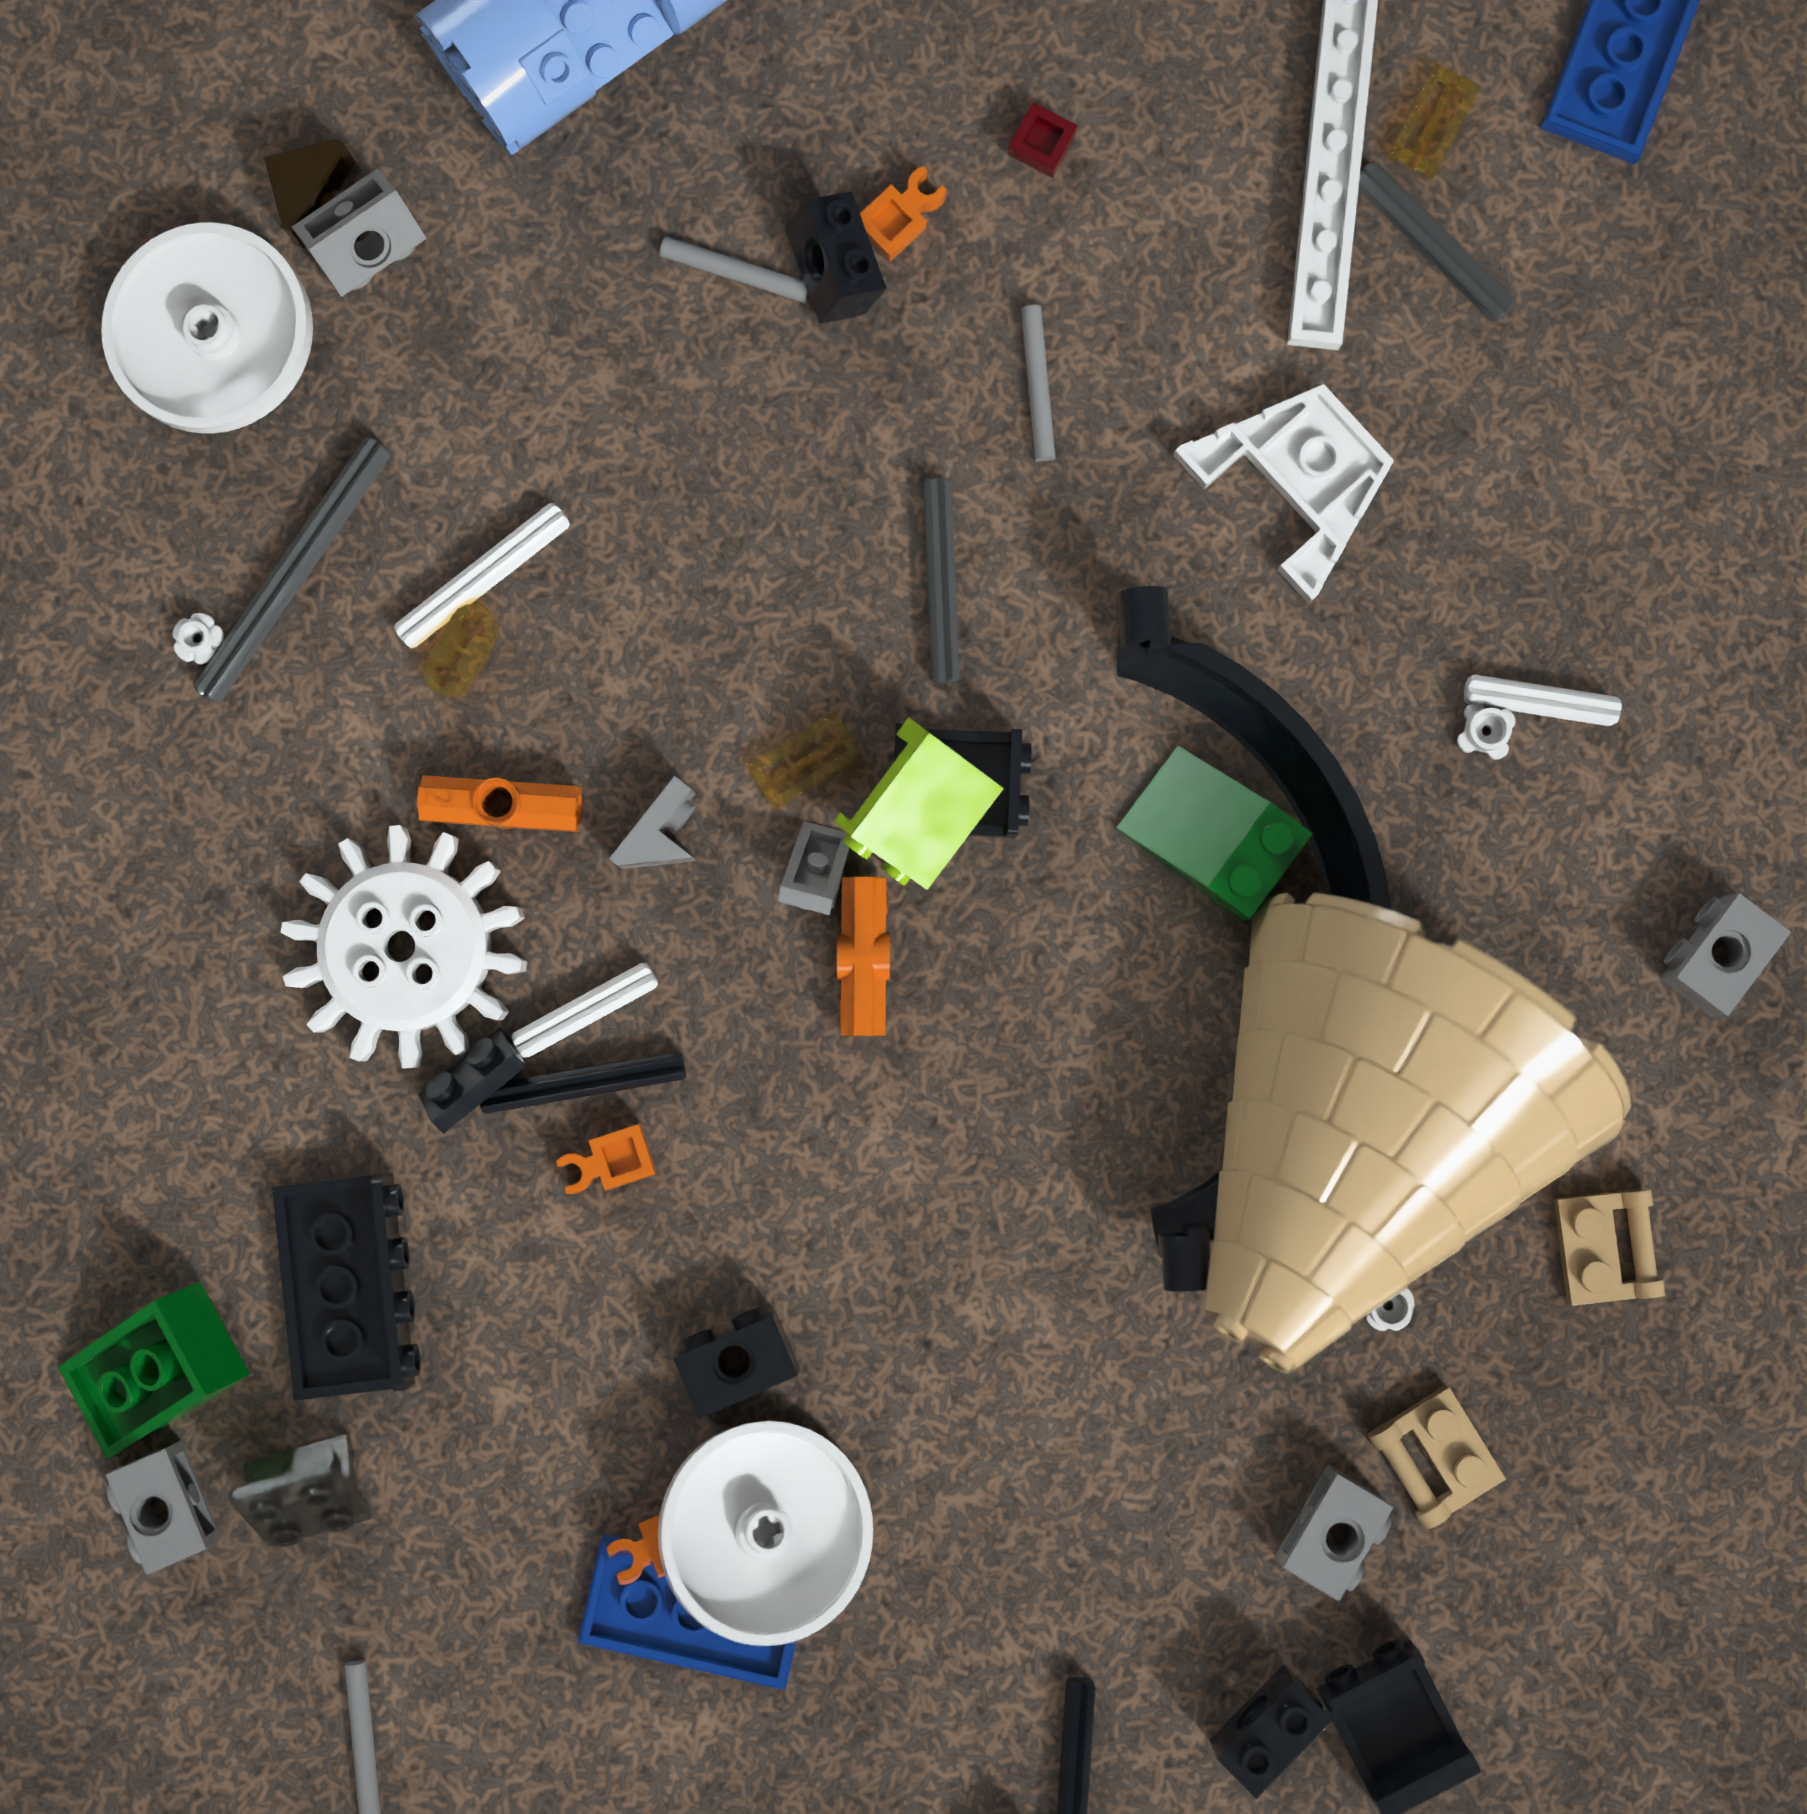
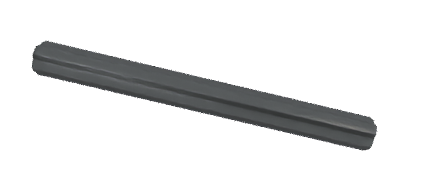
[194,437,391,703]

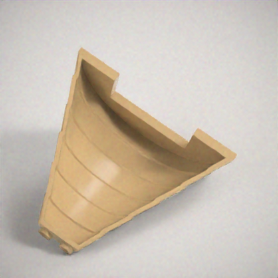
[1204,893,1631,1374]

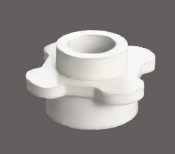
[1457,702,1515,760]

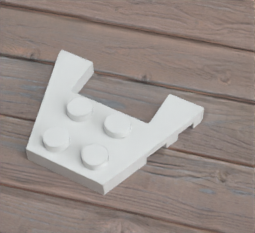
[1173,384,1394,604]

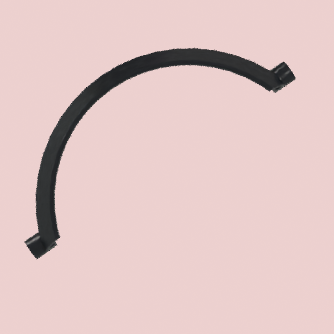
[1117,586,1392,1292]

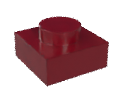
[1008,102,1078,178]

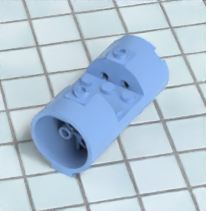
[414,0,728,156]

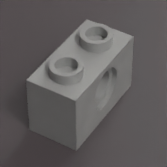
[292,168,427,297]
[1660,893,1791,1017]
[105,1440,221,1575]
[1275,1464,1394,1601]

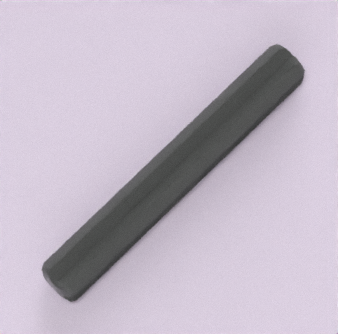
[1358,161,1515,322]
[924,478,960,684]

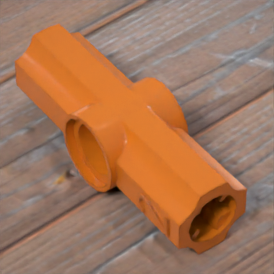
[417,775,583,832]
[837,877,890,1036]

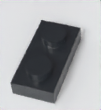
[418,1027,526,1134]

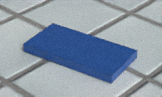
[1539,0,1700,165]
[577,1534,796,1690]

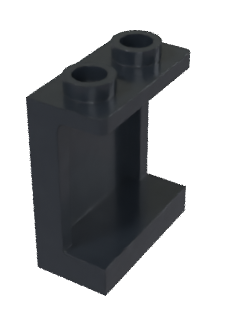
[894,723,1032,838]
[1316,1640,1482,1814]

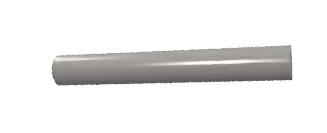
[660,236,809,303]
[1021,305,1056,462]
[344,1660,381,1814]

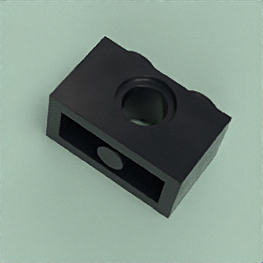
[785,192,887,324]
[674,1307,800,1419]
[1209,1664,1333,1799]

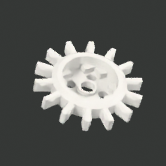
[280,825,527,1068]

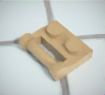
[1553,1188,1666,1306]
[1367,1385,1506,1529]

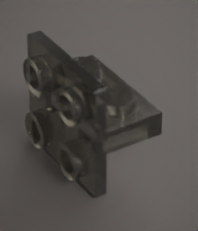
[229,1434,371,1547]

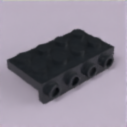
[272,1173,421,1401]

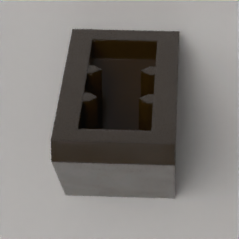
[264,138,356,249]

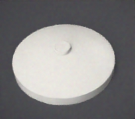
[101,223,313,433]
[658,1421,873,1646]

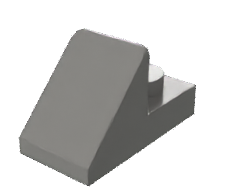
[609,776,696,869]
[778,821,850,915]

